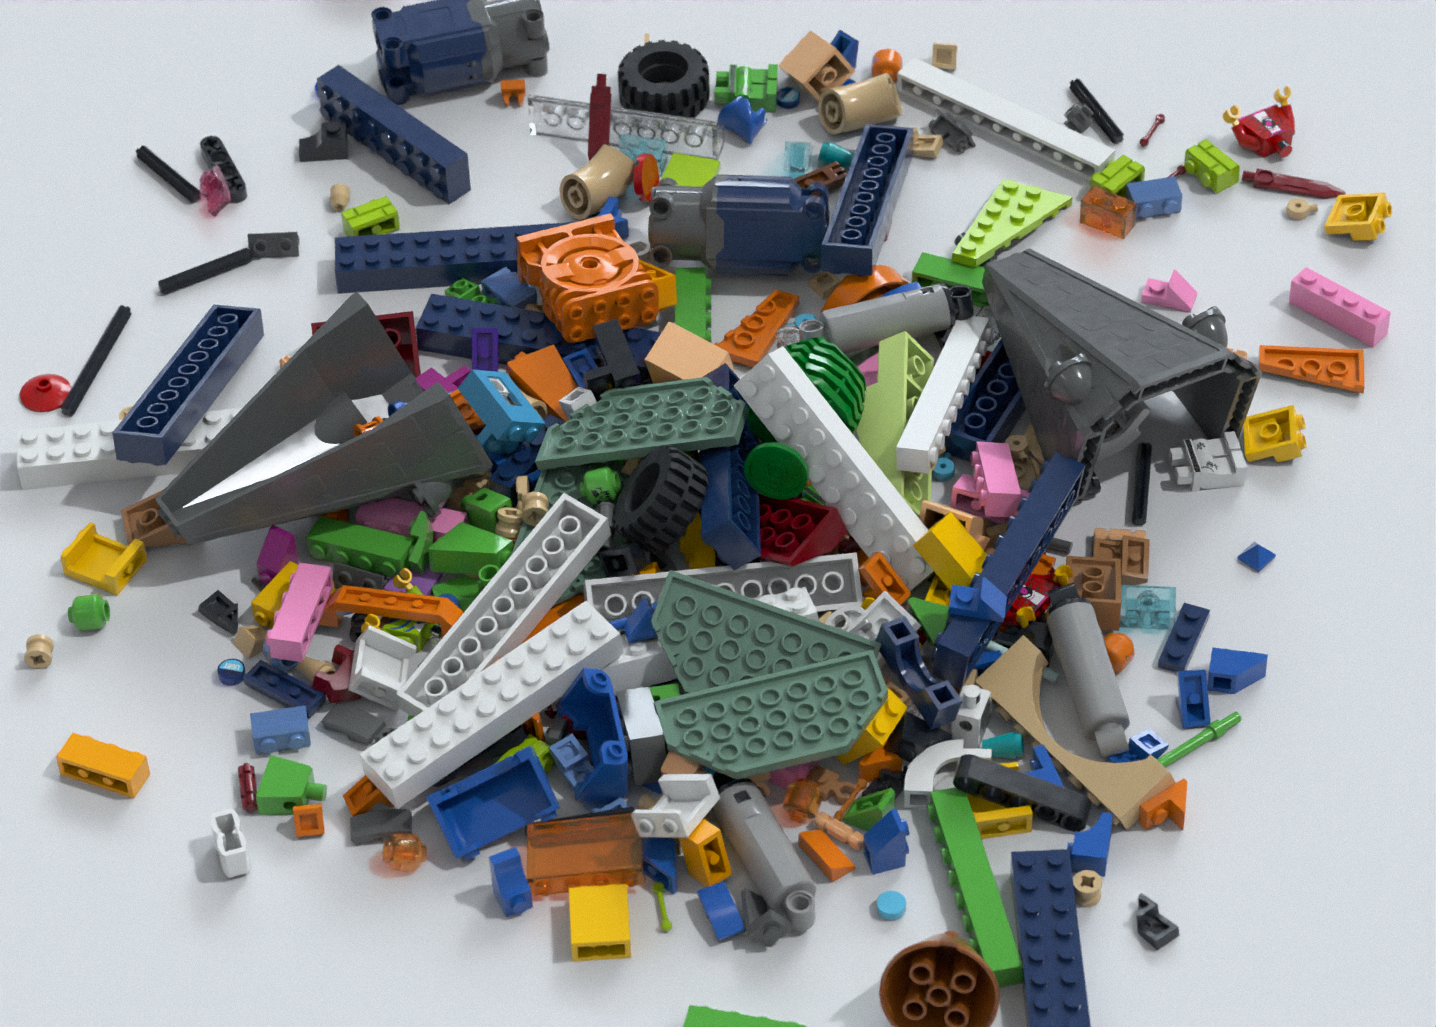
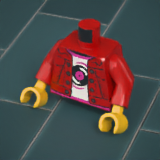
[1223,86,1295,158]
[1002,565,1074,630]

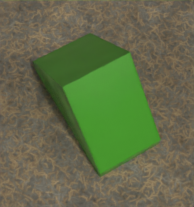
[908,597,950,651]
[842,788,895,832]

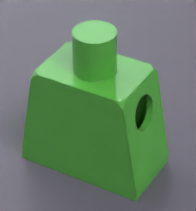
[461,488,512,536]
[256,755,327,815]

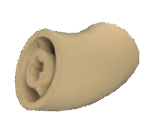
[818,73,903,134]
[559,145,638,220]

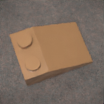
[121,490,187,548]
[1066,556,1121,632]

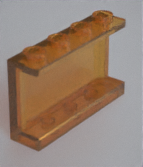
[526,813,645,896]

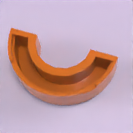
[820,265,909,313]

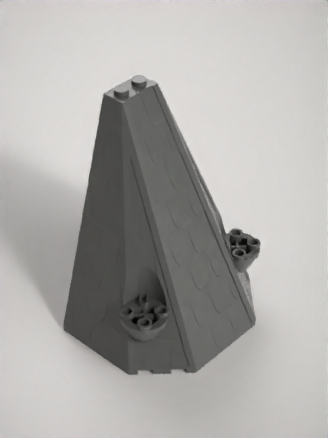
[982,248,1262,500]
[155,292,493,545]

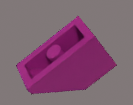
[256,525,299,586]

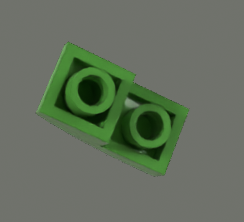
[444,278,498,305]
[408,510,433,574]

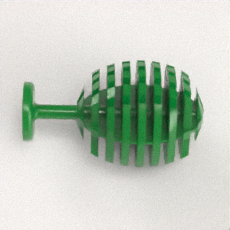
[744,337,867,500]

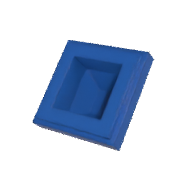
[1238,541,1276,572]

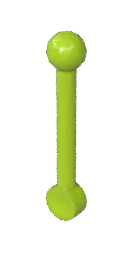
[653,882,672,931]

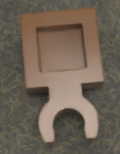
[801,764,855,805]

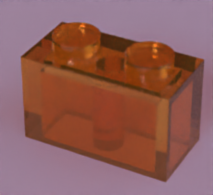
[1080,186,1137,239]

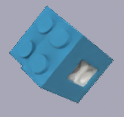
[458,370,546,454]

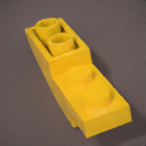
[680,512,715,570]

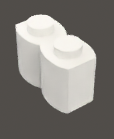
[211,809,250,878]

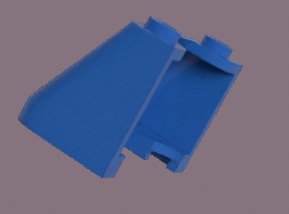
[556,668,629,803]
[426,746,560,861]

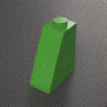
[428,522,513,575]

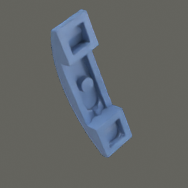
[549,734,631,835]

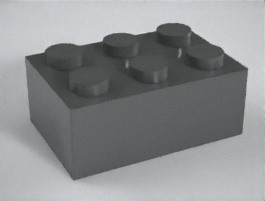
[616,686,666,786]

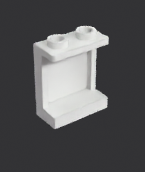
[348,626,417,711]
[631,774,720,837]

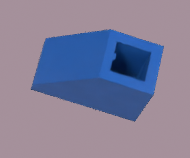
[1207,647,1268,694]
[863,809,909,875]

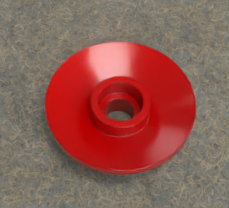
[20,374,71,412]

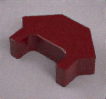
[312,644,362,703]

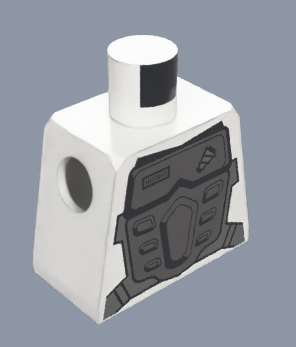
[951,685,992,749]

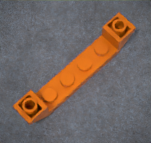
[318,585,464,638]

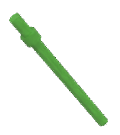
[1157,711,1242,767]

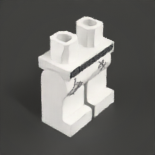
[1169,431,1247,491]

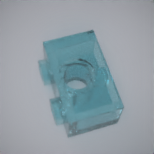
[1119,585,1176,630]

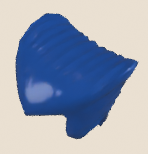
[717,96,767,145]

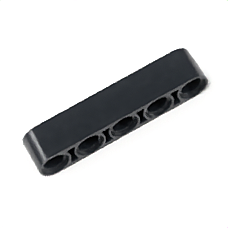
[953,754,1092,832]

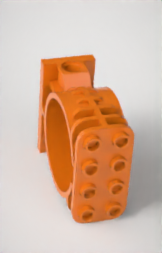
[516,213,659,343]

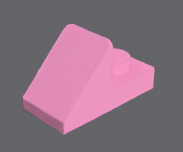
[1141,270,1197,312]

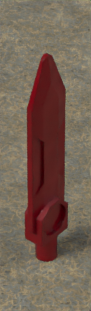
[588,74,612,161]
[1242,168,1346,198]

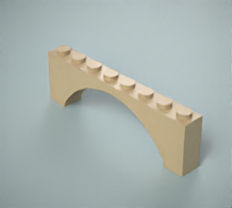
[975,635,1176,830]

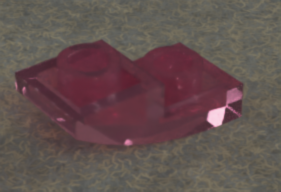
[199,165,231,217]

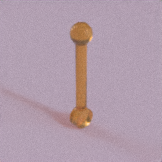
[834,778,867,822]

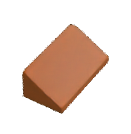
[798,830,855,882]

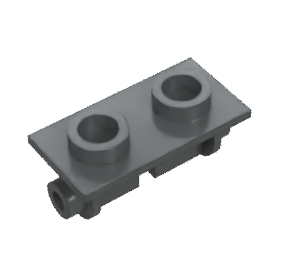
[928,109,976,152]
[247,232,300,258]
[333,562,389,590]

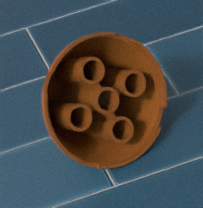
[879,931,1000,1027]

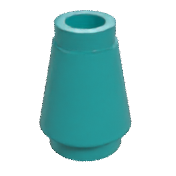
[818,141,854,167]
[982,732,1024,759]

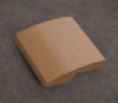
[1092,535,1150,587]

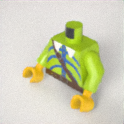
[361,568,442,652]

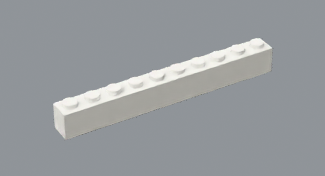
[897,58,1115,180]
[896,316,993,473]

